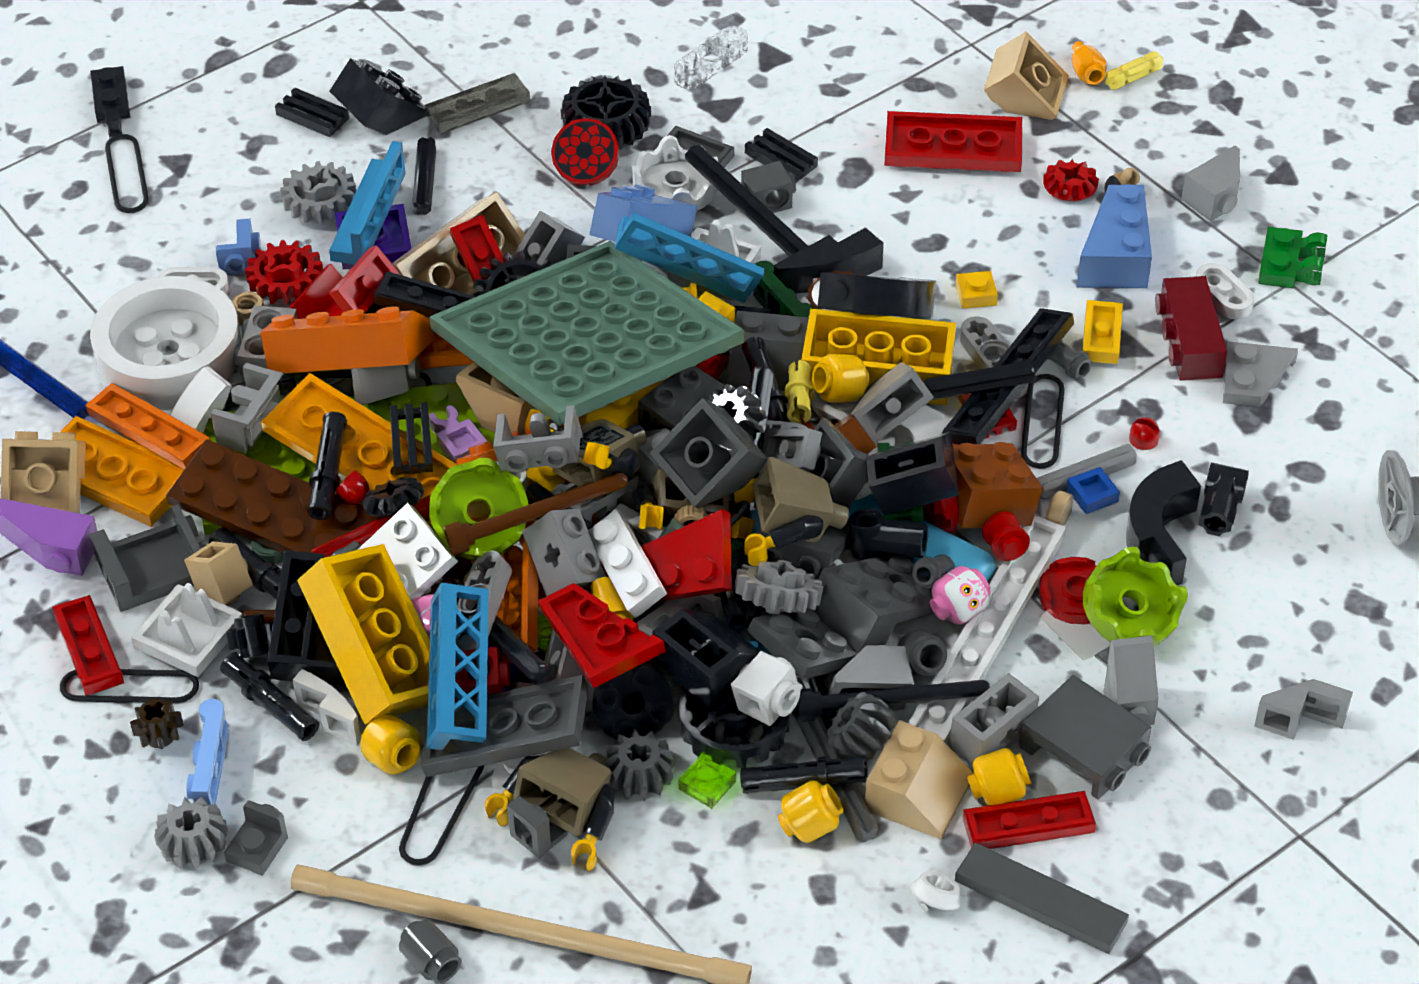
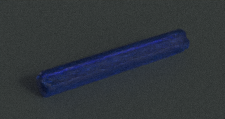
[0,339,89,419]

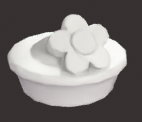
[910,871,961,912]

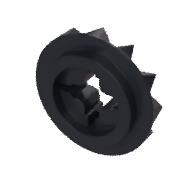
[362,477,424,517]

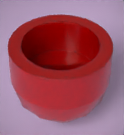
[1129,417,1160,450]
[335,470,370,504]

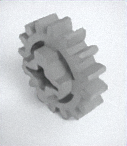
[280,161,357,224]
[734,560,823,615]

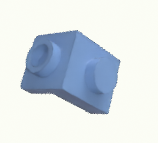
[216,218,261,275]

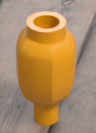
[1071,41,1107,85]

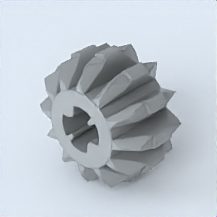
[154,796,228,869]

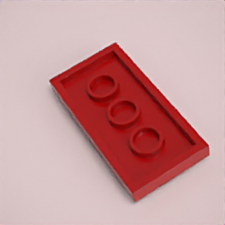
[884,111,1023,172]

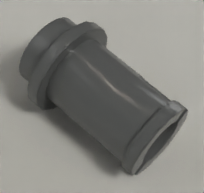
[1047,340,1092,379]
[913,554,955,589]

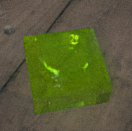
[678,753,736,809]

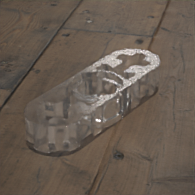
[674,26,748,89]

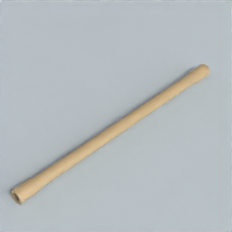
[291,864,752,984]

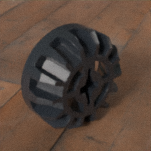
[679,688,790,768]

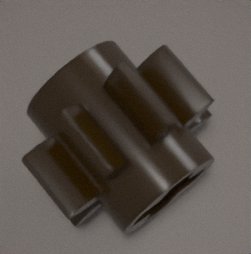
[130,698,184,749]

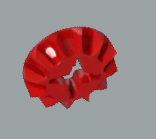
[1043,158,1099,201]

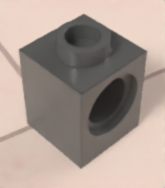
[741,161,796,213]

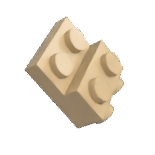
[1,431,86,513]

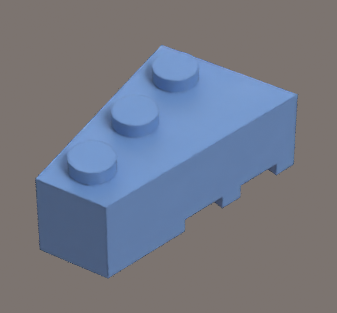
[589,184,697,242]
[1077,184,1152,288]

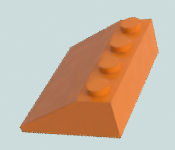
[260,307,438,373]

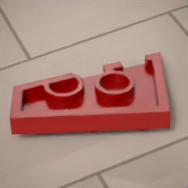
[538,583,666,688]

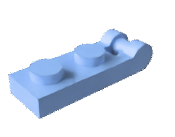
[186,698,229,805]

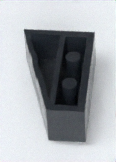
[267,550,346,686]

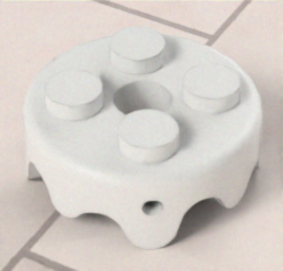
[632,135,718,211]

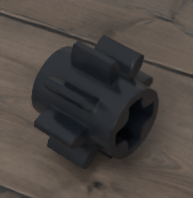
[226,613,273,658]

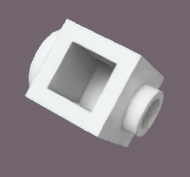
[731,651,802,726]

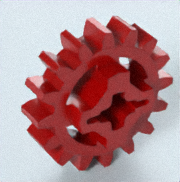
[245,240,323,305]

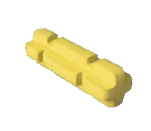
[1104,51,1164,90]

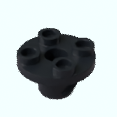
[592,663,674,740]

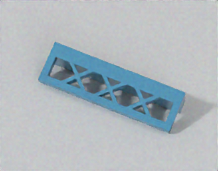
[329,141,406,265]
[614,213,764,304]
[427,583,489,750]

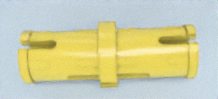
[785,360,815,424]

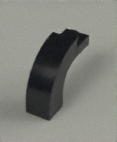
[817,272,936,317]
[1126,460,1201,585]

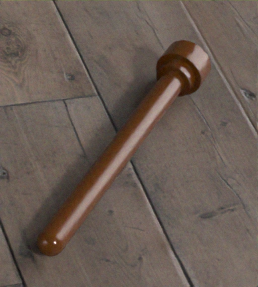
[443,473,628,556]

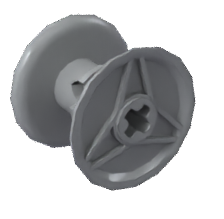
[1378,450,1419,546]

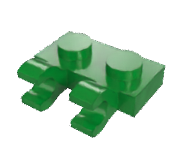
[1258,226,1328,288]

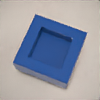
[1066,467,1120,514]

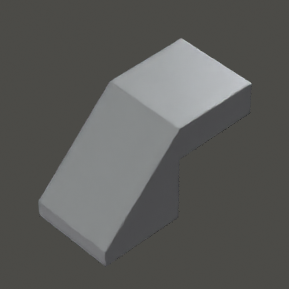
[1254,679,1353,740]

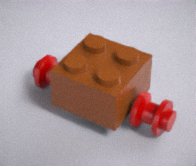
[953,442,1043,561]

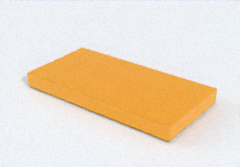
[60,416,184,527]

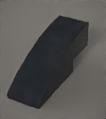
[774,227,884,294]

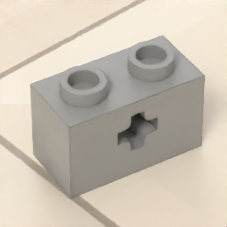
[522,508,606,596]
[950,673,1039,766]

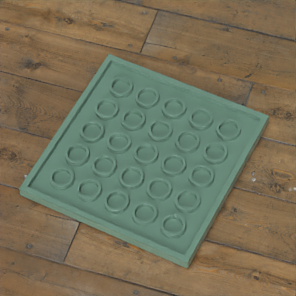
[430,241,744,426]

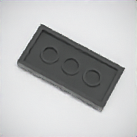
[420,675,588,777]

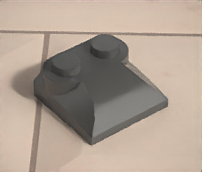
[811,417,869,509]

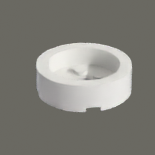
[90,276,242,410]

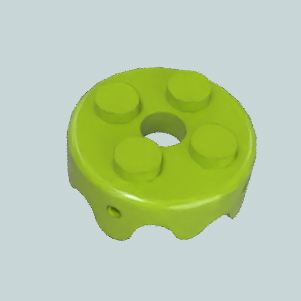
[429,458,529,560]
[1083,546,1188,647]

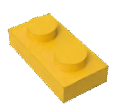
[1082,300,1123,364]

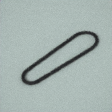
[399,765,484,865]

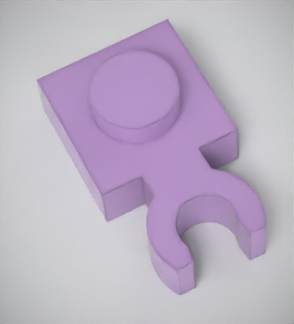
[429,405,487,464]

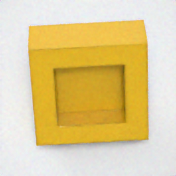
[955,271,998,309]

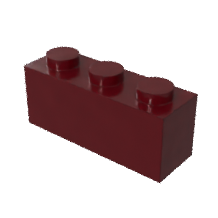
[1155,276,1227,381]

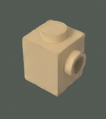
[184,541,253,605]

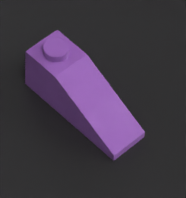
[0,498,97,576]

